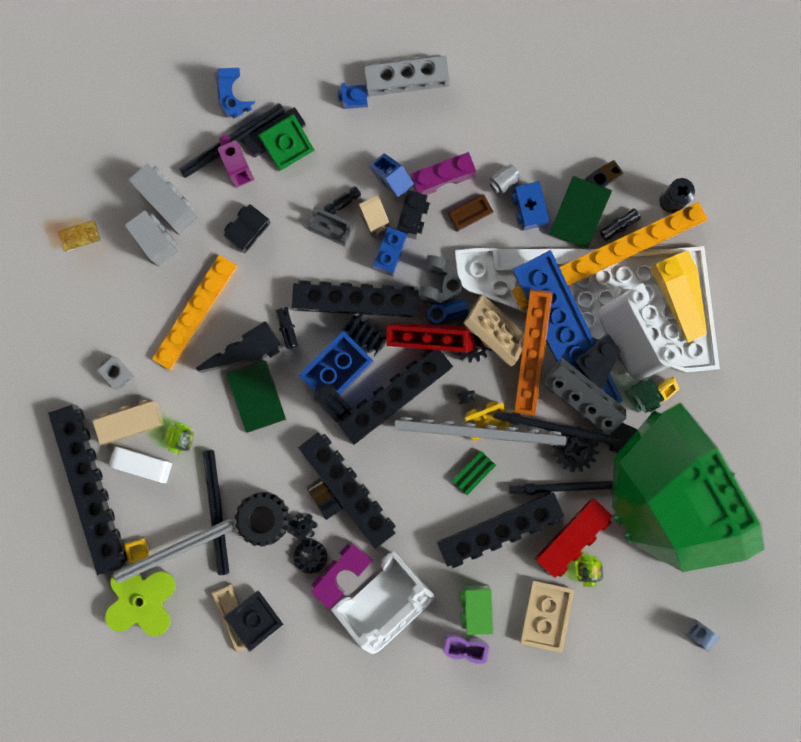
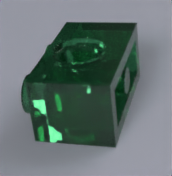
[624,378,665,413]

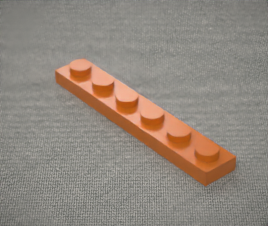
[515,289,553,416]

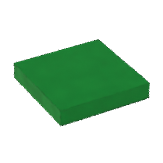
[258,114,315,171]

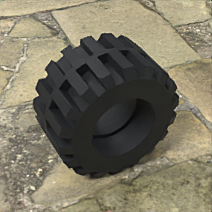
[234,492,290,547]

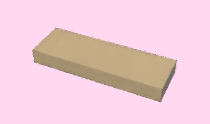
[211,584,245,652]

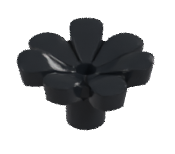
[290,513,318,541]

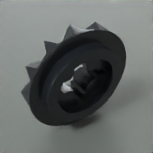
[293,540,327,574]

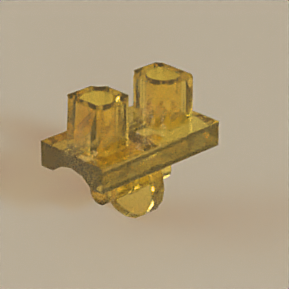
[58,220,101,252]

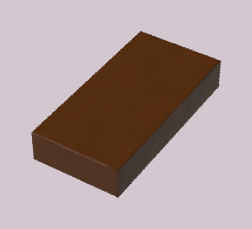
[448,194,494,232]

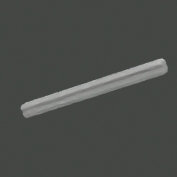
[114,519,235,583]

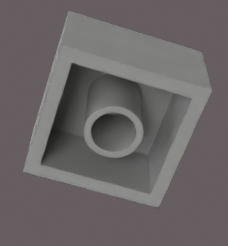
[125,210,179,266]

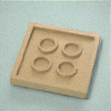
[464,294,525,367]

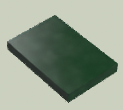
[549,175,612,249]
[227,361,287,433]

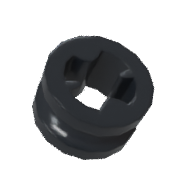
[457,390,477,405]

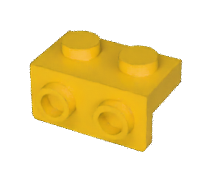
[463,400,511,442]

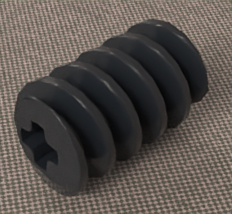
[659,178,695,213]
[342,313,387,357]

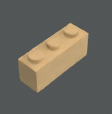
[93,399,165,445]

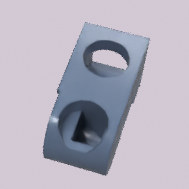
[686,620,720,651]

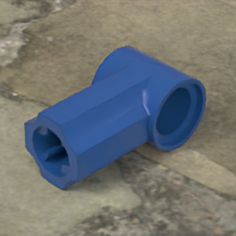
[426,298,469,325]

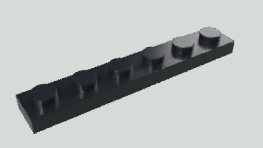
[311,382,352,423]

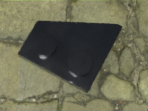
[573,334,621,389]

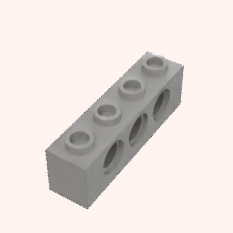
[365,54,449,97]

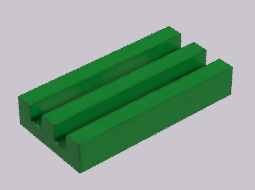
[452,451,496,496]

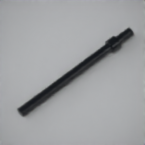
[493,410,620,446]
[508,481,613,495]

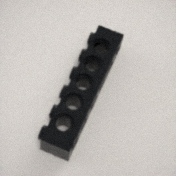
[292,280,419,318]
[338,349,454,445]
[298,432,396,549]
[437,492,564,568]

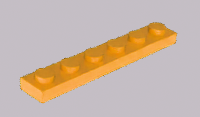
[152,254,238,371]

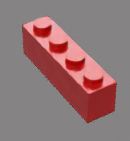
[386,322,475,352]
[534,498,613,578]

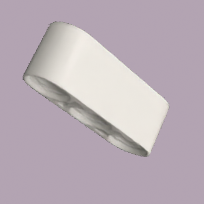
[108,446,173,483]

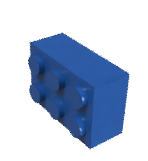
[298,331,374,395]

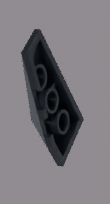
[196,321,283,373]

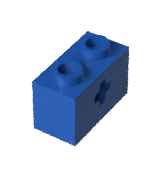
[369,153,414,197]
[511,181,549,231]
[373,227,407,277]

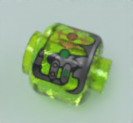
[164,422,194,454]
[575,555,603,587]

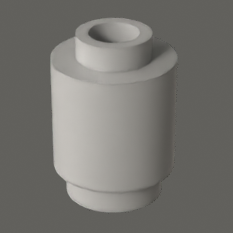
[489,164,521,194]

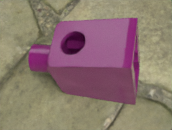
[218,135,255,188]

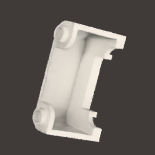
[599,283,684,380]
[331,551,435,654]

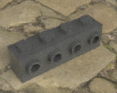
[544,358,627,435]

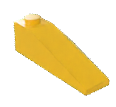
[650,251,707,343]

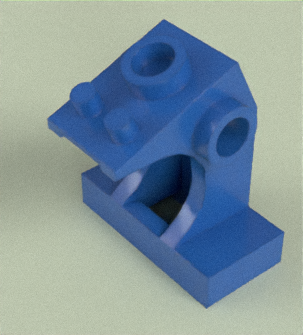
[215,68,255,119]

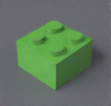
[459,585,493,635]

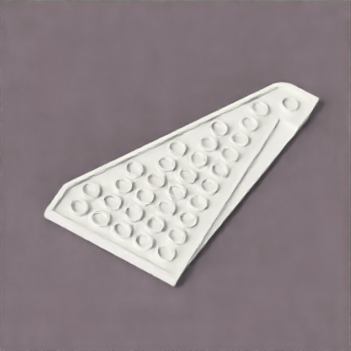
[455,246,720,373]

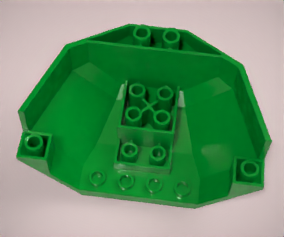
[612,402,765,572]

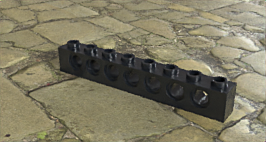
[48,405,128,575]

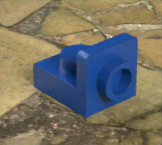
[338,83,368,109]

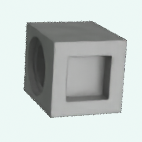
[97,356,134,390]

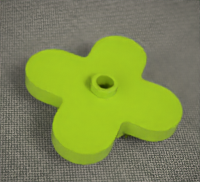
[105,566,176,637]

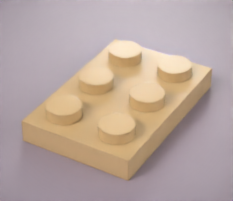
[520,580,575,653]

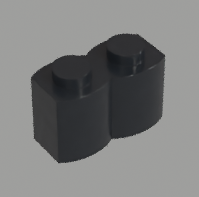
[224,204,271,254]

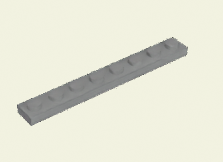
[394,417,566,446]

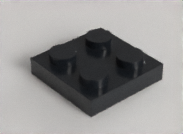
[223,590,284,652]

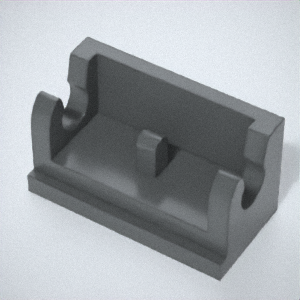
[307,206,353,246]

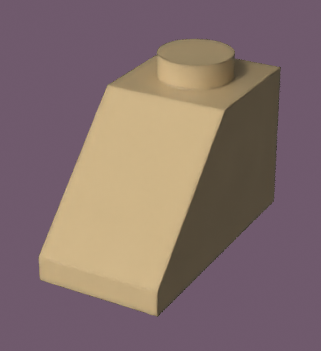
[359,195,389,235]

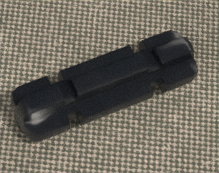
[324,186,361,215]

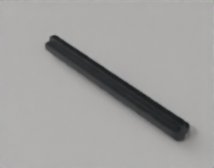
[179,103,285,178]
[202,450,229,576]

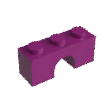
[410,152,476,195]
[311,543,373,610]

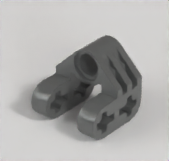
[418,255,462,305]

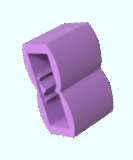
[443,633,489,664]

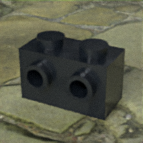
[396,190,430,240]

